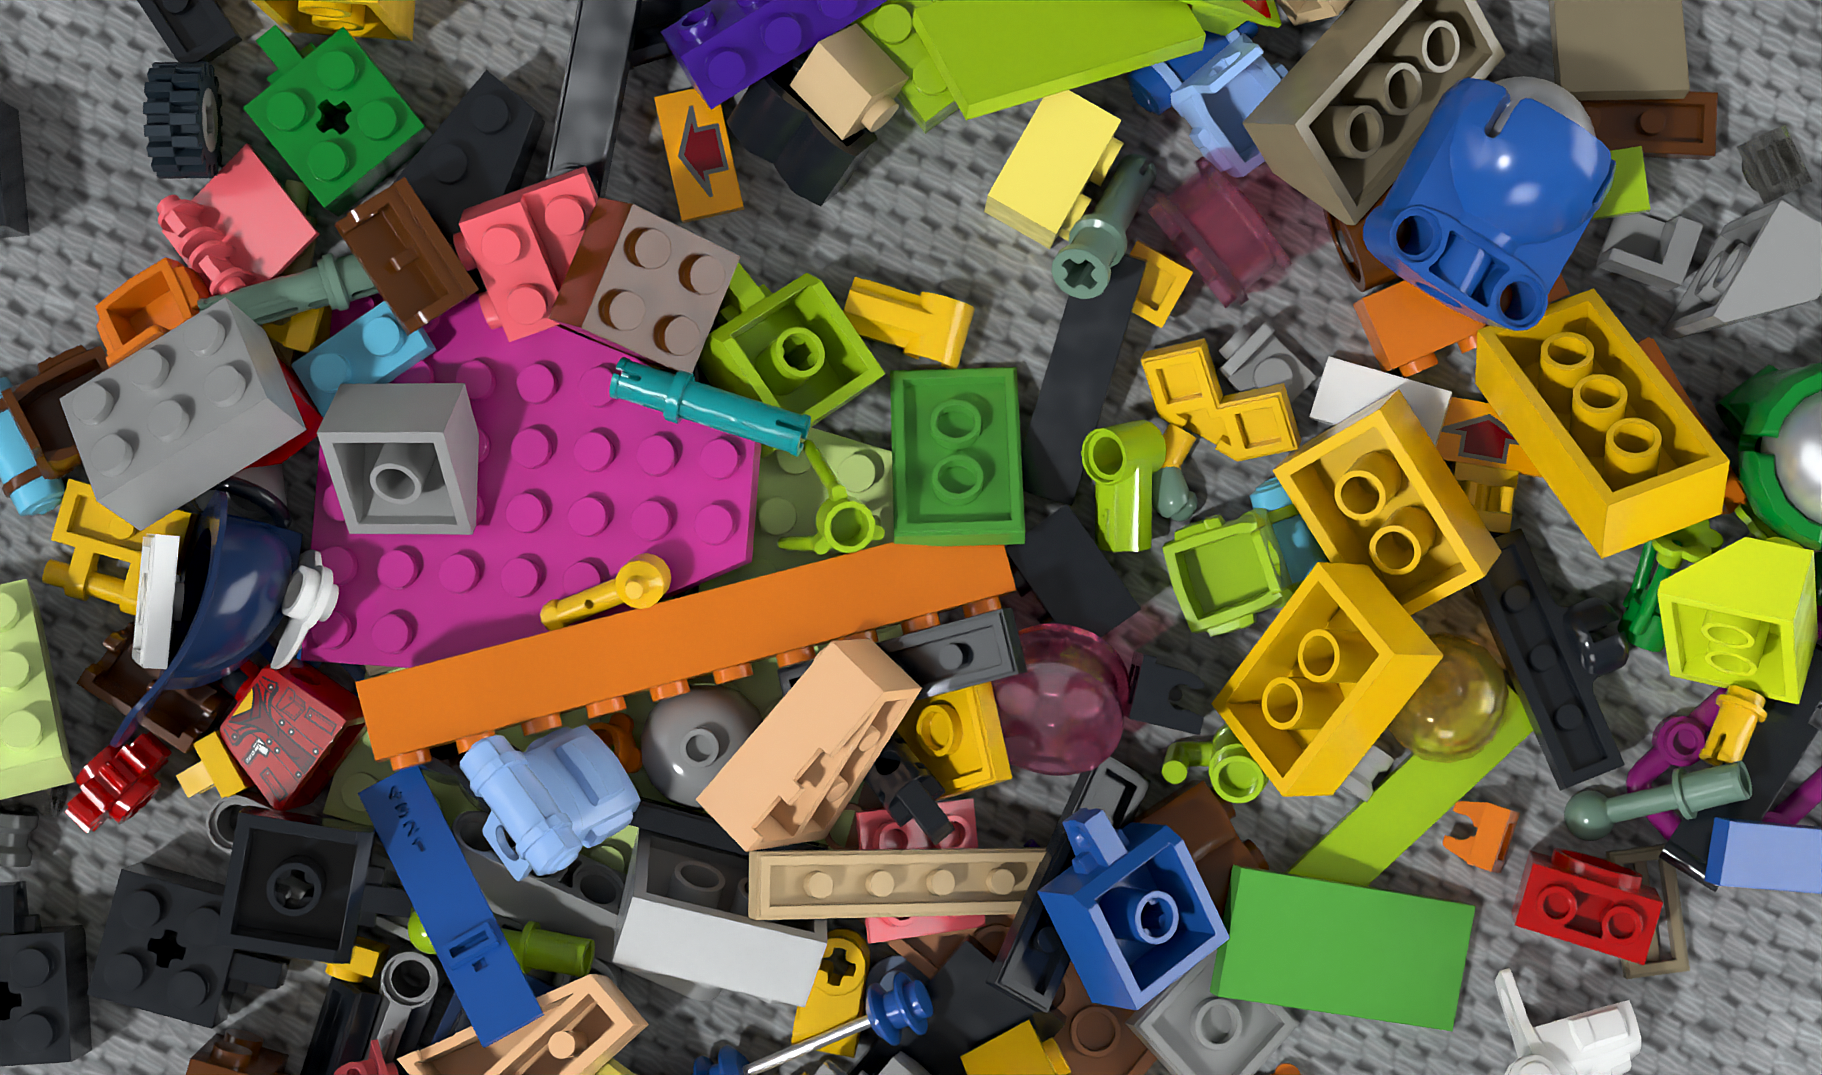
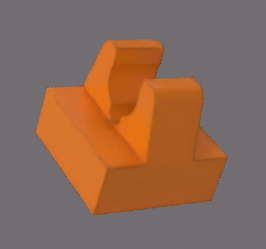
[1443,801,1520,873]

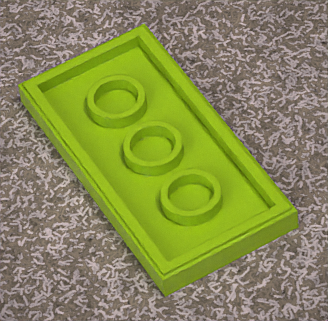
[912,0,1206,120]

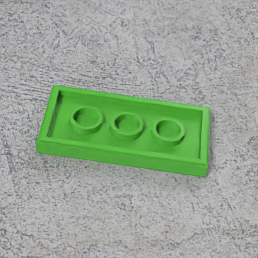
[1209,864,1476,1032]

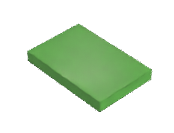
[890,367,1025,546]

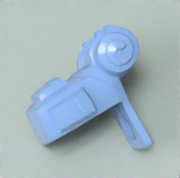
[460,724,641,882]

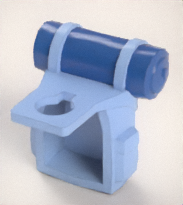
[1126,21,1288,178]

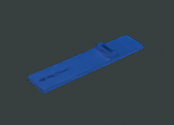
[358,766,544,1048]

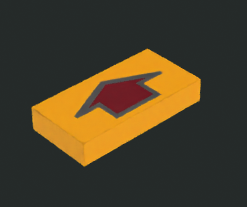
[654,88,745,223]
[1436,397,1542,478]

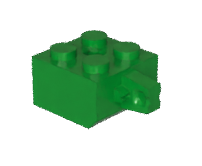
[243,24,433,217]

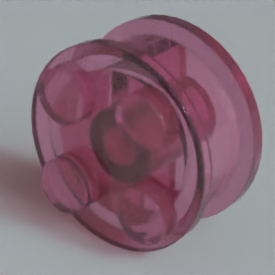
[1147,155,1292,309]
[991,623,1130,776]

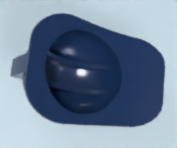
[109,490,303,748]

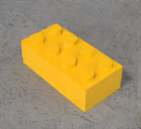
[1475,288,1730,559]

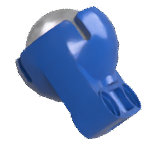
[1363,76,1616,331]

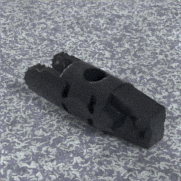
[863,730,955,845]

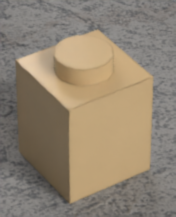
[790,23,909,140]

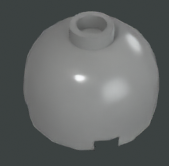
[640,683,763,810]

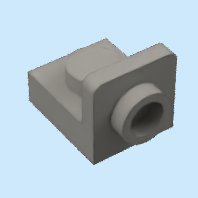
[1216,321,1317,404]

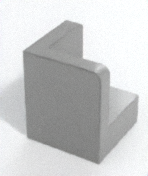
[1596,214,1703,291]

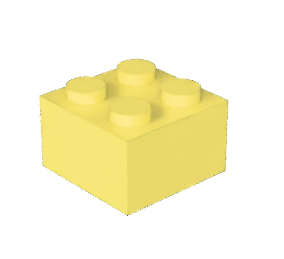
[984,90,1124,249]

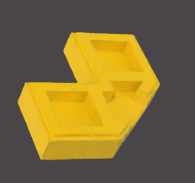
[1140,338,1302,462]

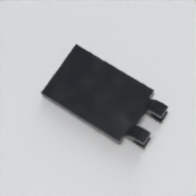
[846,934,1067,1075]

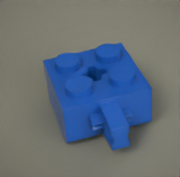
[1037,808,1230,1010]

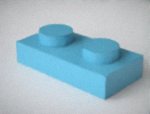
[291,301,437,418]

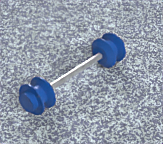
[691,972,933,1075]

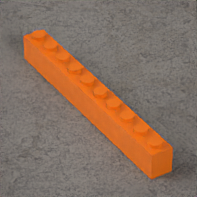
[355,542,1016,771]

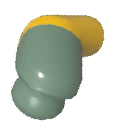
[1152,423,1198,522]

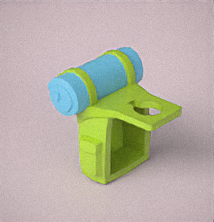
[1162,477,1327,637]

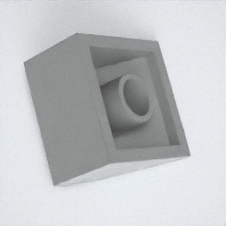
[317,383,479,535]

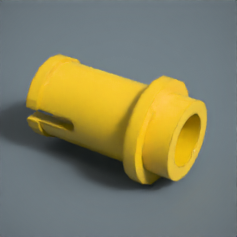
[1699,685,1767,766]

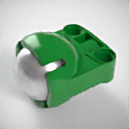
[1715,363,1822,551]

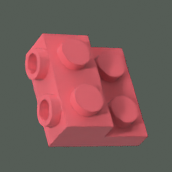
[453,166,598,342]

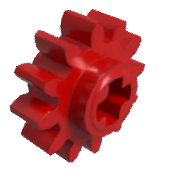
[65,731,172,834]

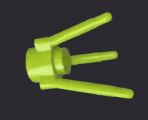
[778,440,885,555]

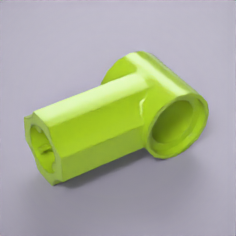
[1081,419,1166,552]

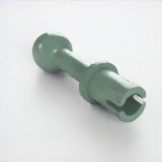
[1564,761,1752,841]

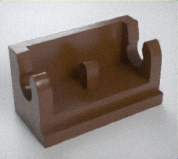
[334,177,479,336]
[76,622,234,753]

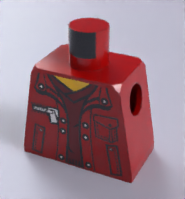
[217,658,367,811]

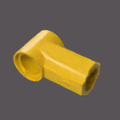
[843,277,975,369]

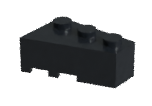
[392,70,545,304]

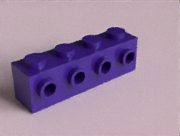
[661,0,887,109]

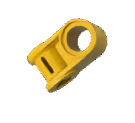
[791,928,871,1058]

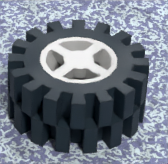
[143,62,223,179]

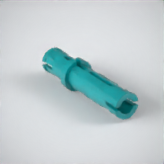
[609,357,811,457]

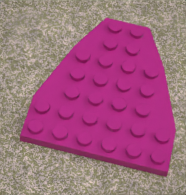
[301,293,761,668]

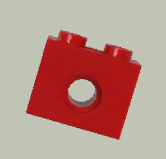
[1512,848,1663,965]

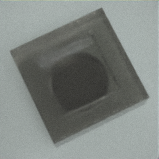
[1737,125,1812,204]

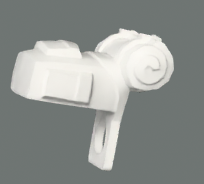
[1495,968,1641,1075]

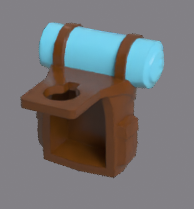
[0,345,109,516]

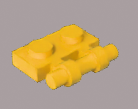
[42,479,198,616]

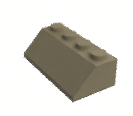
[1242,0,1506,225]

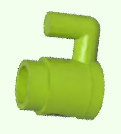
[1162,724,1269,803]

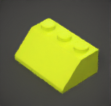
[1657,537,1818,705]

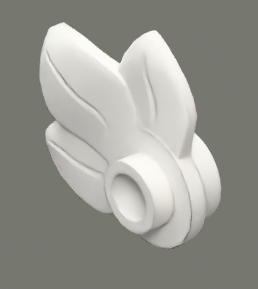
[271,549,339,669]

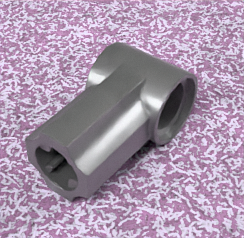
[361,941,447,1074]

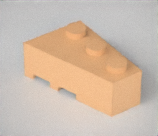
[695,639,922,852]
[397,974,649,1075]

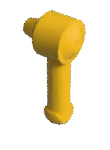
[540,553,671,631]

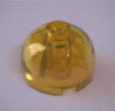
[1387,632,1509,763]

